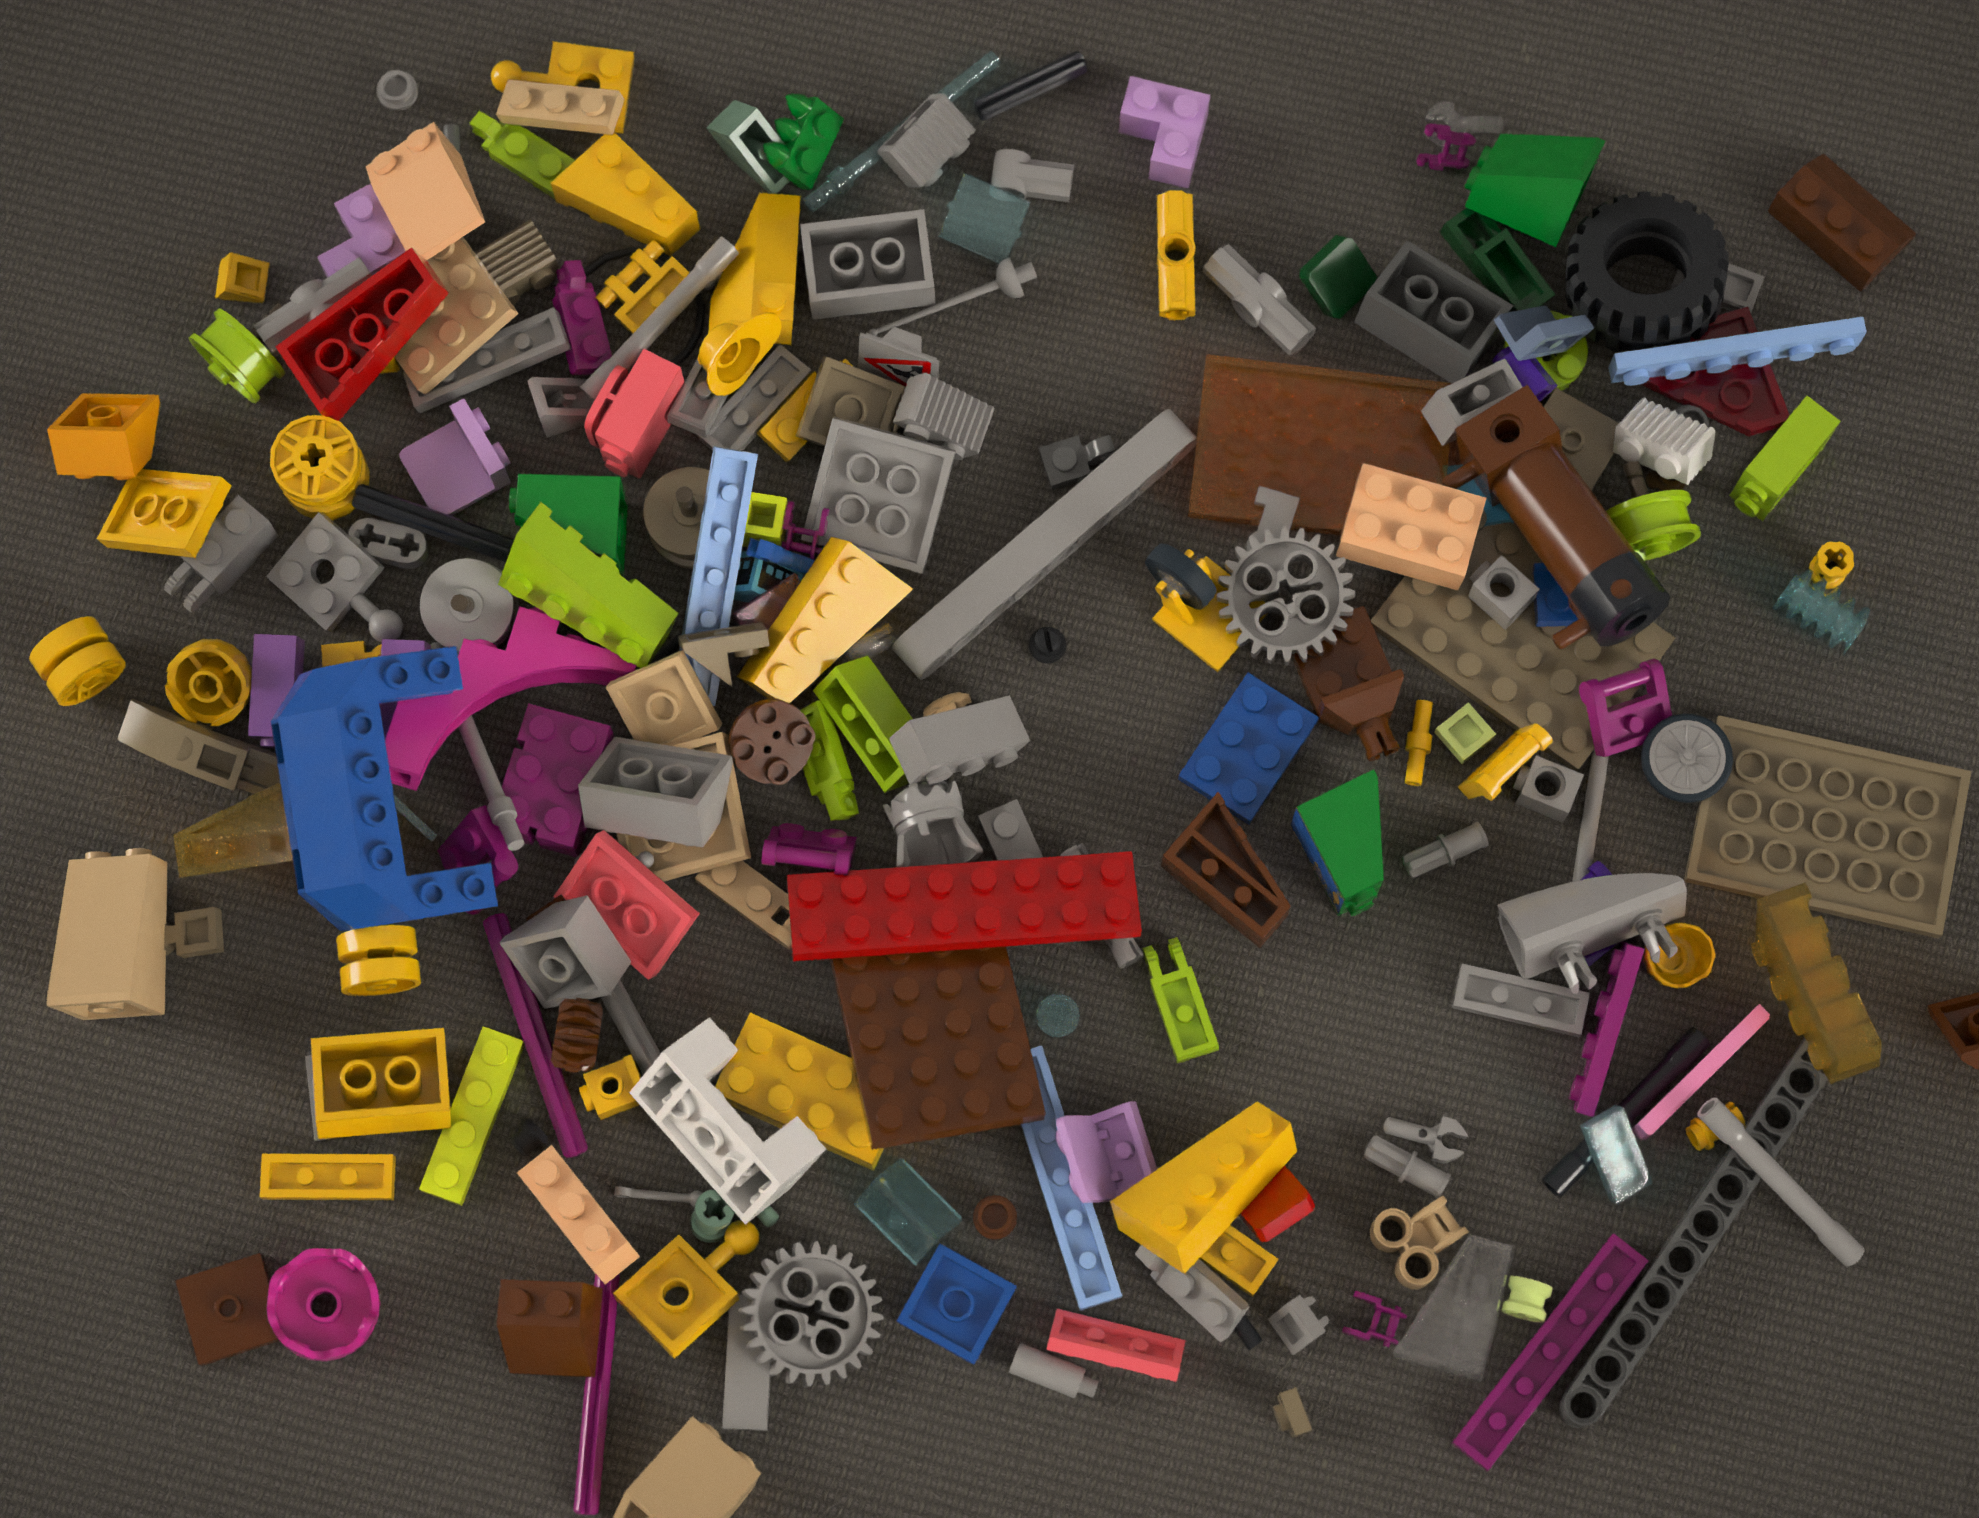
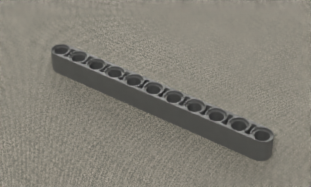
[1558,1025,1846,1428]

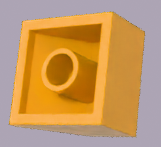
[47,393,160,480]

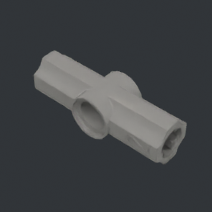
[1203,244,1316,356]
[254,257,372,358]

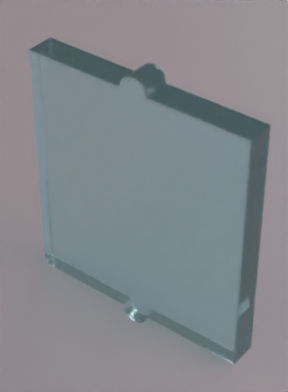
[939,173,1031,263]
[393,793,437,842]

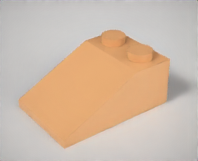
[365,122,485,260]

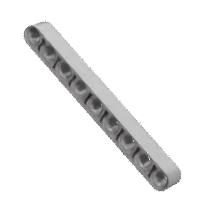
[891,409,1199,680]

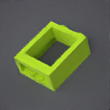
[1729,396,1841,522]

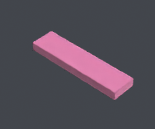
[1631,1004,1770,1141]

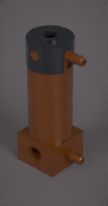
[1442,385,1670,650]

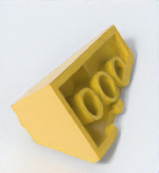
[708,193,801,345]

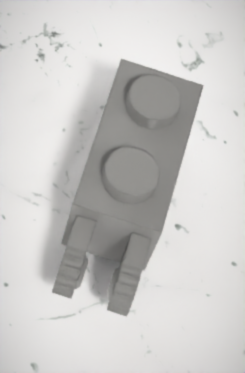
[164,495,279,612]

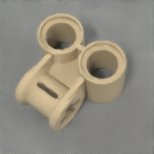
[1370,1195,1469,1289]

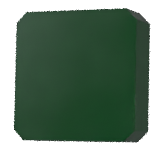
[1299,235,1377,318]

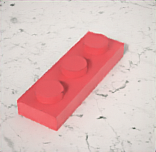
[1047,1309,1186,1382]

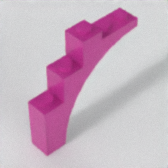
[385,606,636,791]

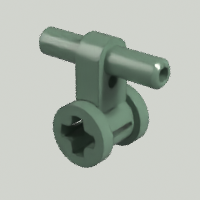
[690,1190,779,1243]

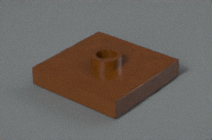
[175,1253,280,1366]

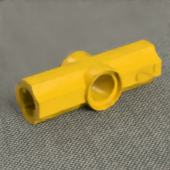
[1157,190,1195,320]

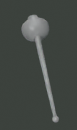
[869,257,1037,336]

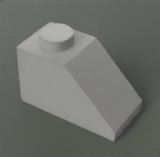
[1421,359,1522,446]

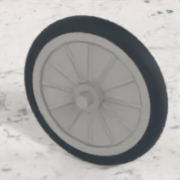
[1641,714,1733,803]

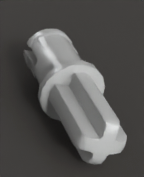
[1402,821,1489,878]
[1364,1136,1451,1199]

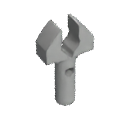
[1383,1116,1468,1164]

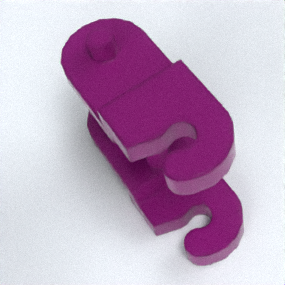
[1416,123,1476,171]
[781,501,829,560]
[1342,1291,1407,1348]

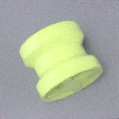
[1501,1276,1553,1323]

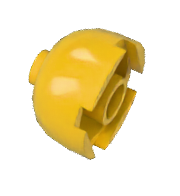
[165,639,252,726]

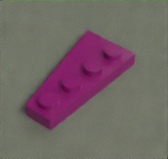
[1569,941,1645,1117]

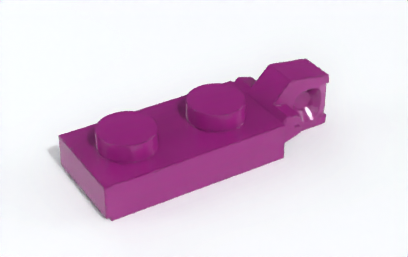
[552,260,612,375]

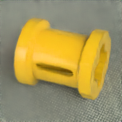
[1808,541,1854,589]

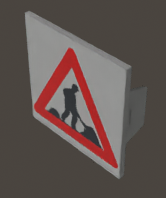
[858,327,940,387]

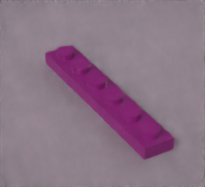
[1451,1233,1649,1472]

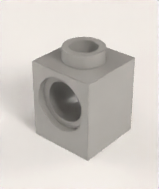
[1468,555,1539,630]
[1513,755,1584,823]

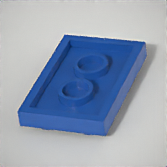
[1178,673,1319,825]

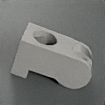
[1245,486,1300,551]

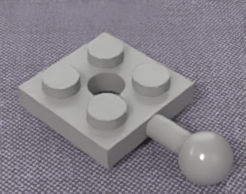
[266,512,403,643]

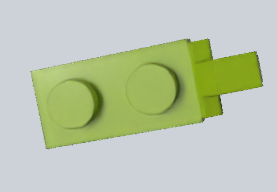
[470,111,575,199]
[800,700,859,821]

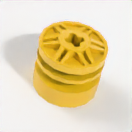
[270,415,370,520]

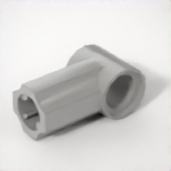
[989,149,1074,202]

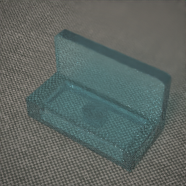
[854,1158,962,1266]

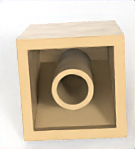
[613,1416,761,1518]

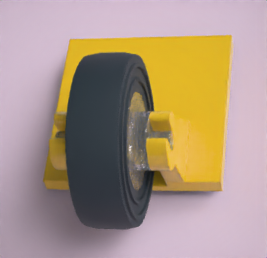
[1145,543,1268,672]

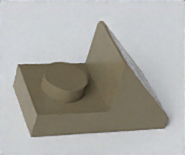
[677,622,770,686]

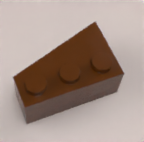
[1161,791,1291,949]

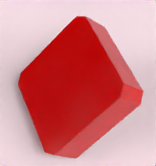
[1239,1166,1315,1242]

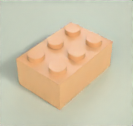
[1336,463,1486,590]

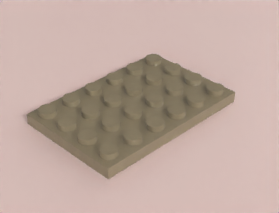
[1371,510,1676,772]
[1684,715,1972,939]

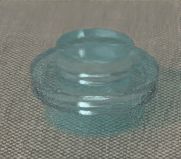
[1036,994,1080,1038]

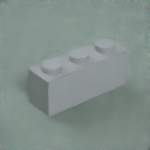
[889,695,1030,785]

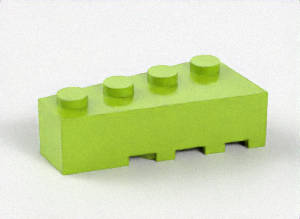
[498,502,679,668]

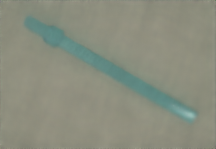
[803,51,1000,212]

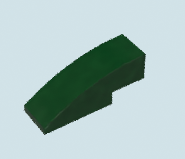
[1439,208,1556,312]

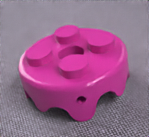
[267,1248,380,1361]

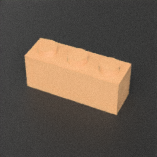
[517,1145,640,1285]

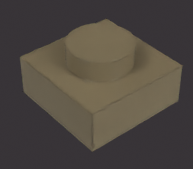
[1273,1387,1312,1439]

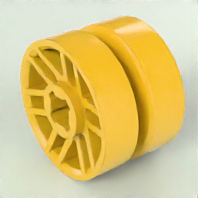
[29,616,126,706]
[336,925,421,996]

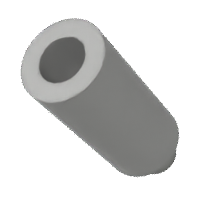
[1009,1342,1099,1399]

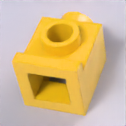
[579,1055,642,1120]

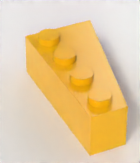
[737,537,913,703]
[1110,1101,1297,1274]

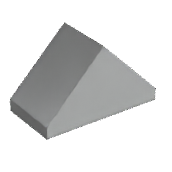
[527,377,593,437]

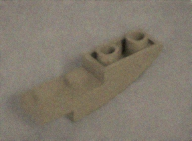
[117,699,282,802]

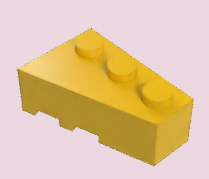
[551,132,700,256]

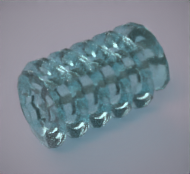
[1772,568,1871,656]

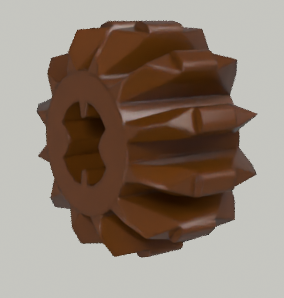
[551,998,603,1073]

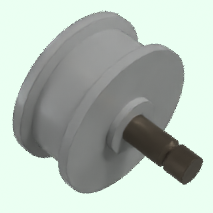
[420,558,519,651]

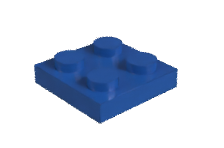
[897,1244,1017,1365]

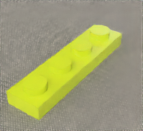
[419,1026,525,1206]

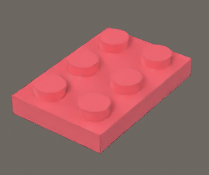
[553,830,700,980]

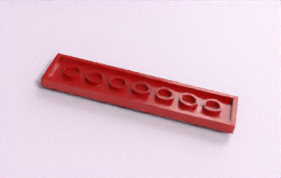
[787,851,1142,961]

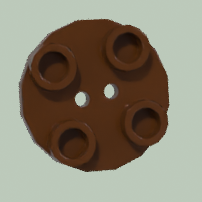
[729,699,815,785]

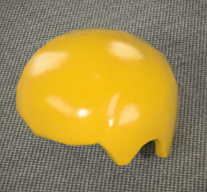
[1643,923,1716,989]

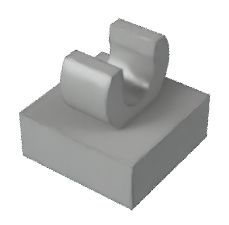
[1268,1295,1329,1355]

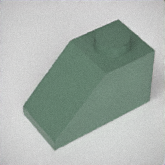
[706,100,790,194]

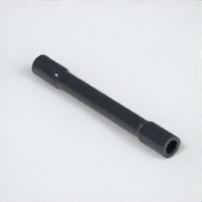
[1541,1027,1710,1198]

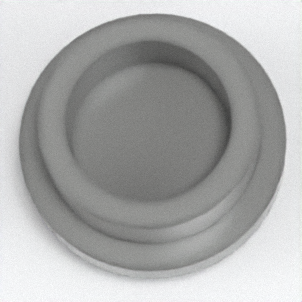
[376,70,418,111]

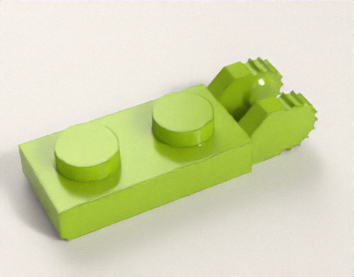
[1142,937,1219,1064]

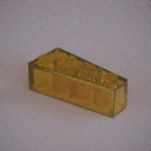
[1751,882,1882,1084]

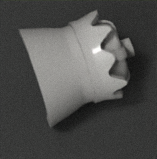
[883,780,983,867]

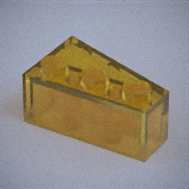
[173,782,293,878]

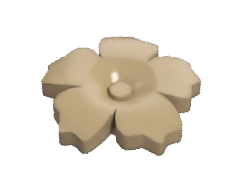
[923,692,972,717]

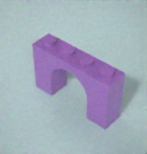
[248,634,431,748]

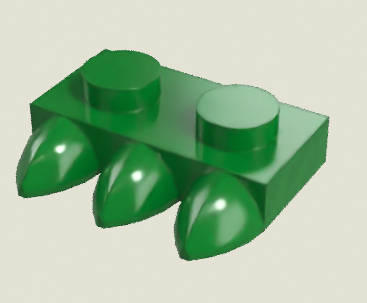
[763,93,844,190]

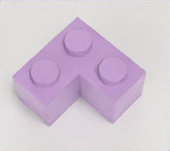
[1119,76,1210,189]
[317,184,405,278]

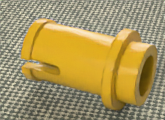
[1686,1102,1745,1151]

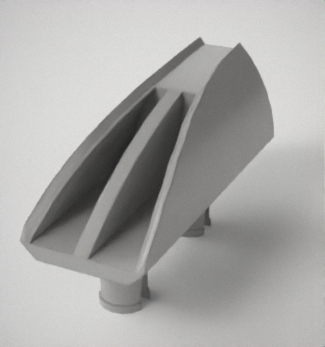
[1497,873,1687,994]

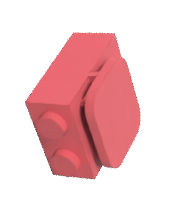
[584,348,685,479]

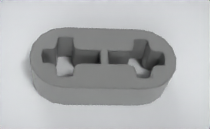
[348,518,429,569]

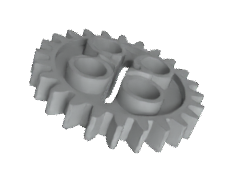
[1217,526,1355,665]
[739,1241,884,1387]

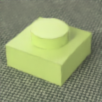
[1434,702,1496,764]

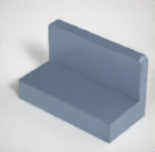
[1494,306,1594,361]

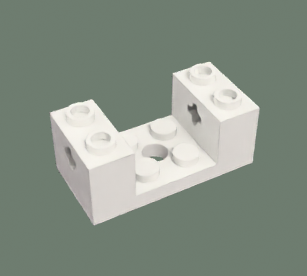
[629,1017,826,1225]

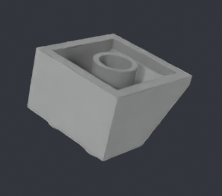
[500,895,631,1009]

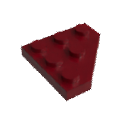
[1641,306,1790,437]

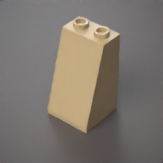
[47,848,167,1020]

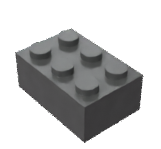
[1354,240,1513,383]

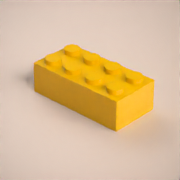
[715,1013,884,1171]

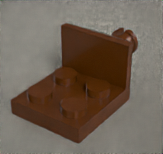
[1292,606,1404,761]

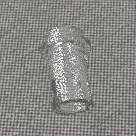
[844,621,897,662]

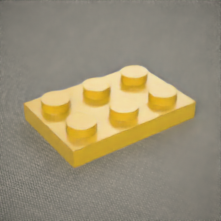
[97,469,231,558]

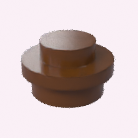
[973,1195,1017,1240]

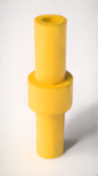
[1405,700,1433,786]

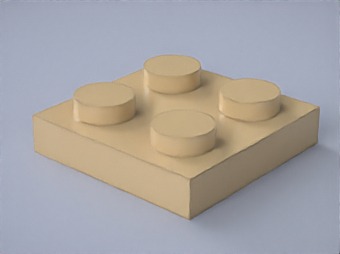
[606,650,722,746]

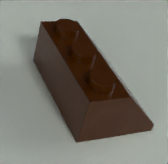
[1768,153,1917,292]

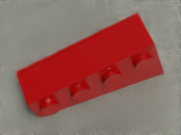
[275,247,449,421]

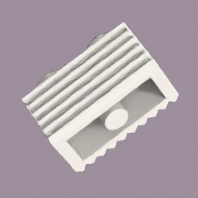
[1613,397,1715,485]

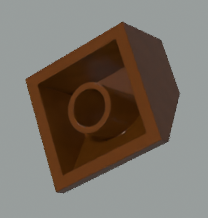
[496,1279,603,1378]

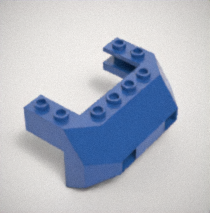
[271,646,498,931]

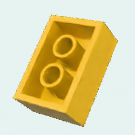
[311,1028,451,1139]

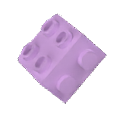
[399,398,511,516]
[1056,1101,1157,1203]

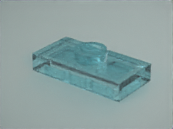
[1580,1105,1653,1204]

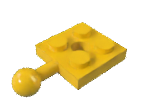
[491,41,635,134]
[613,1220,759,1359]

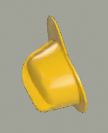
[697,312,782,396]

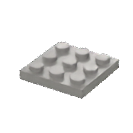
[801,417,956,574]

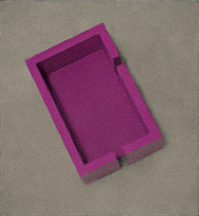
[497,703,615,857]

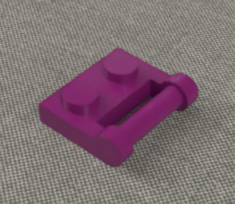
[1579,658,1672,757]
[437,805,518,915]
[761,823,857,876]

